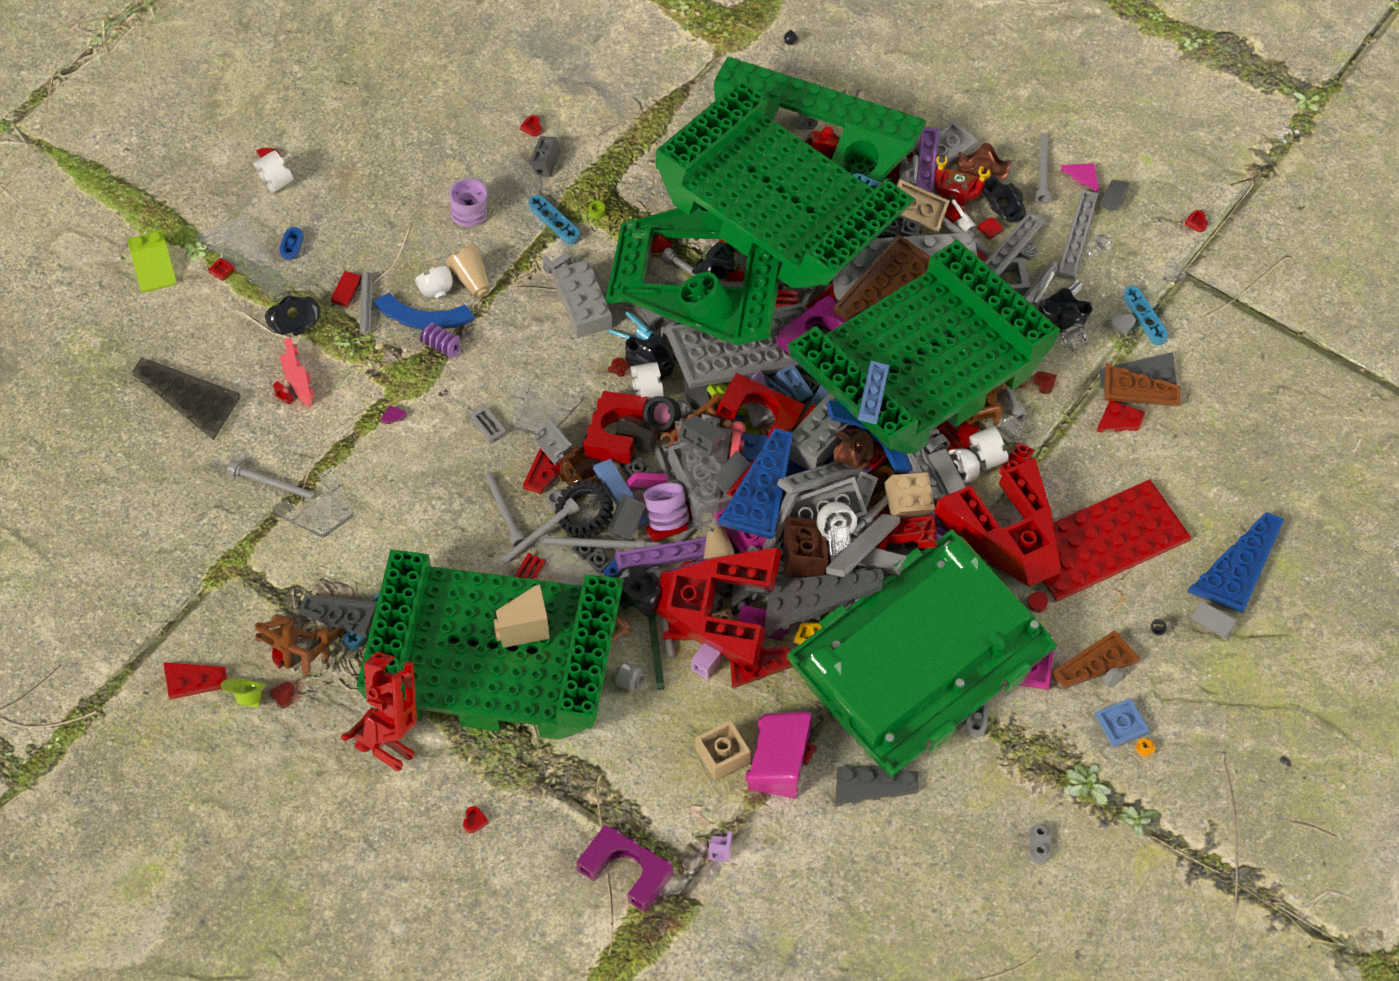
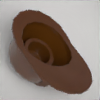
[868,466,894,505]

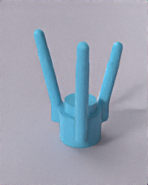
[608,311,655,340]

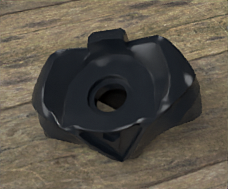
[983,176,1026,223]
[691,241,736,279]
[1038,288,1093,333]
[265,296,321,336]
[625,335,677,380]
[615,565,661,616]

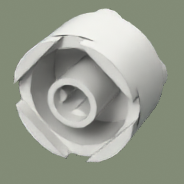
[253,151,294,193]
[630,362,664,401]
[969,426,1008,471]

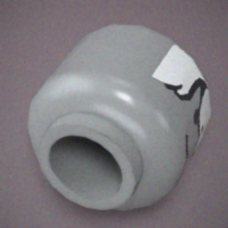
[613,662,644,691]

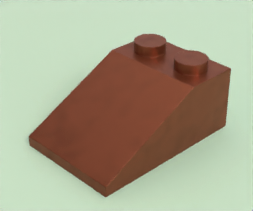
[783,517,828,577]

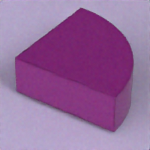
[381,405,407,424]

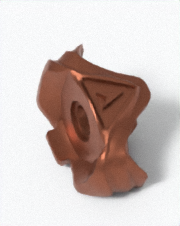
[957,143,1011,182]
[834,429,874,469]

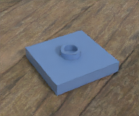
[1094,698,1150,748]

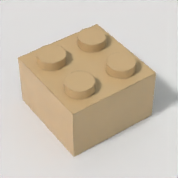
[884,473,935,519]
[695,720,750,780]

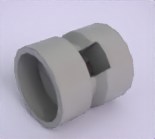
[924,427,950,454]

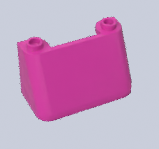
[745,711,812,799]

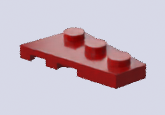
[523,448,573,494]

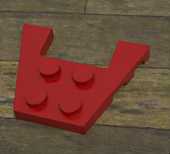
[875,515,937,550]

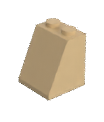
[493,585,550,648]

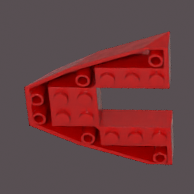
[934,458,1061,587]
[656,547,782,668]

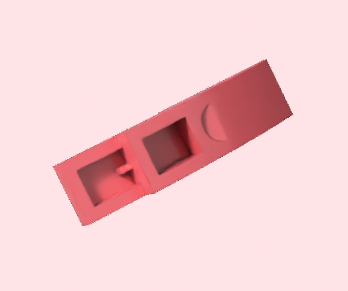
[280,338,315,407]

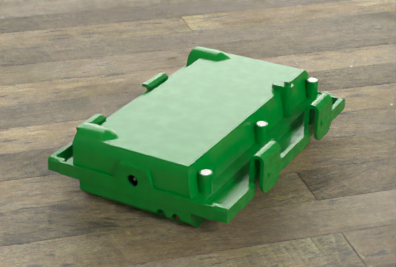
[786,529,1058,778]

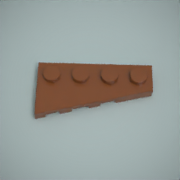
[1104,363,1180,406]
[1052,630,1140,689]

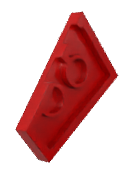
[730,647,790,689]
[163,662,228,700]

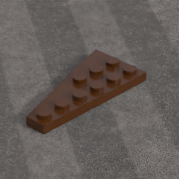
[832,234,930,321]

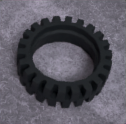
[555,480,614,538]

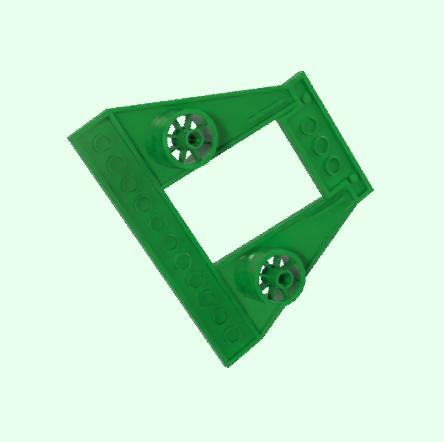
[714,56,926,190]
[605,206,782,346]

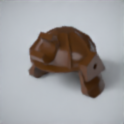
[558,445,599,487]

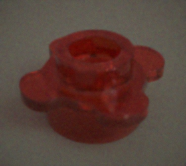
[608,358,630,377]

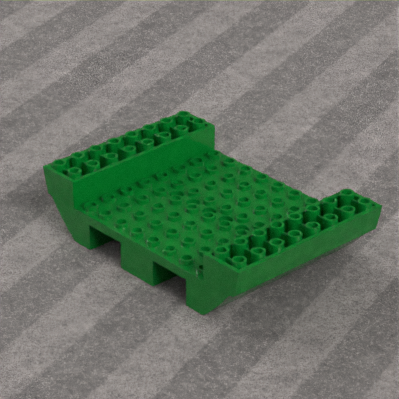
[656,79,915,288]
[787,239,1060,454]
[356,549,624,740]

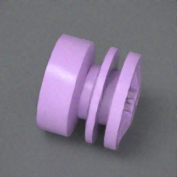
[450,178,487,227]
[644,482,690,531]

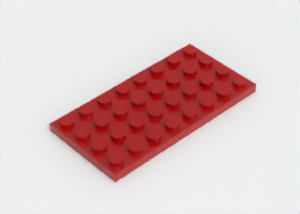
[1042,479,1191,602]

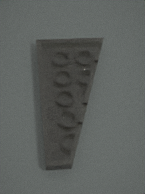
[132,357,241,440]

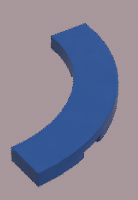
[374,292,475,330]
[826,401,913,472]

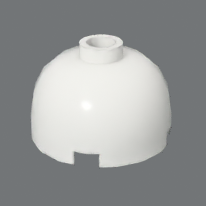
[415,266,453,300]
[948,448,980,486]
[817,502,857,542]

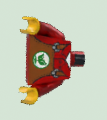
[934,156,990,209]

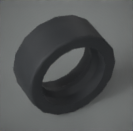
[643,396,681,432]

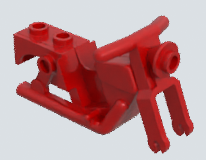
[341,652,417,771]

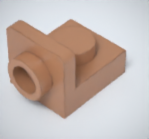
[611,616,632,644]

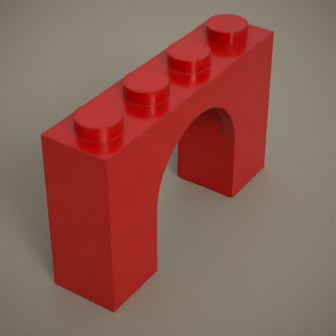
[715,372,805,439]
[582,391,648,464]

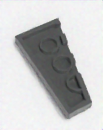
[1099,352,1177,388]
[299,595,377,638]
[835,767,919,807]

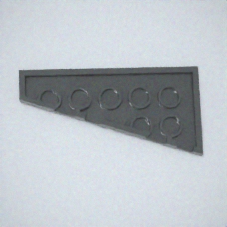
[765,569,884,636]

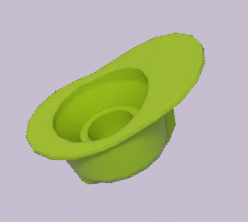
[221,678,266,707]

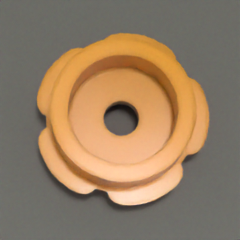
[1135,738,1155,757]

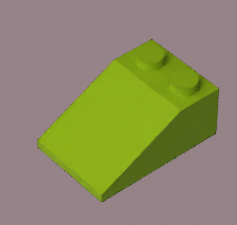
[127,230,177,293]

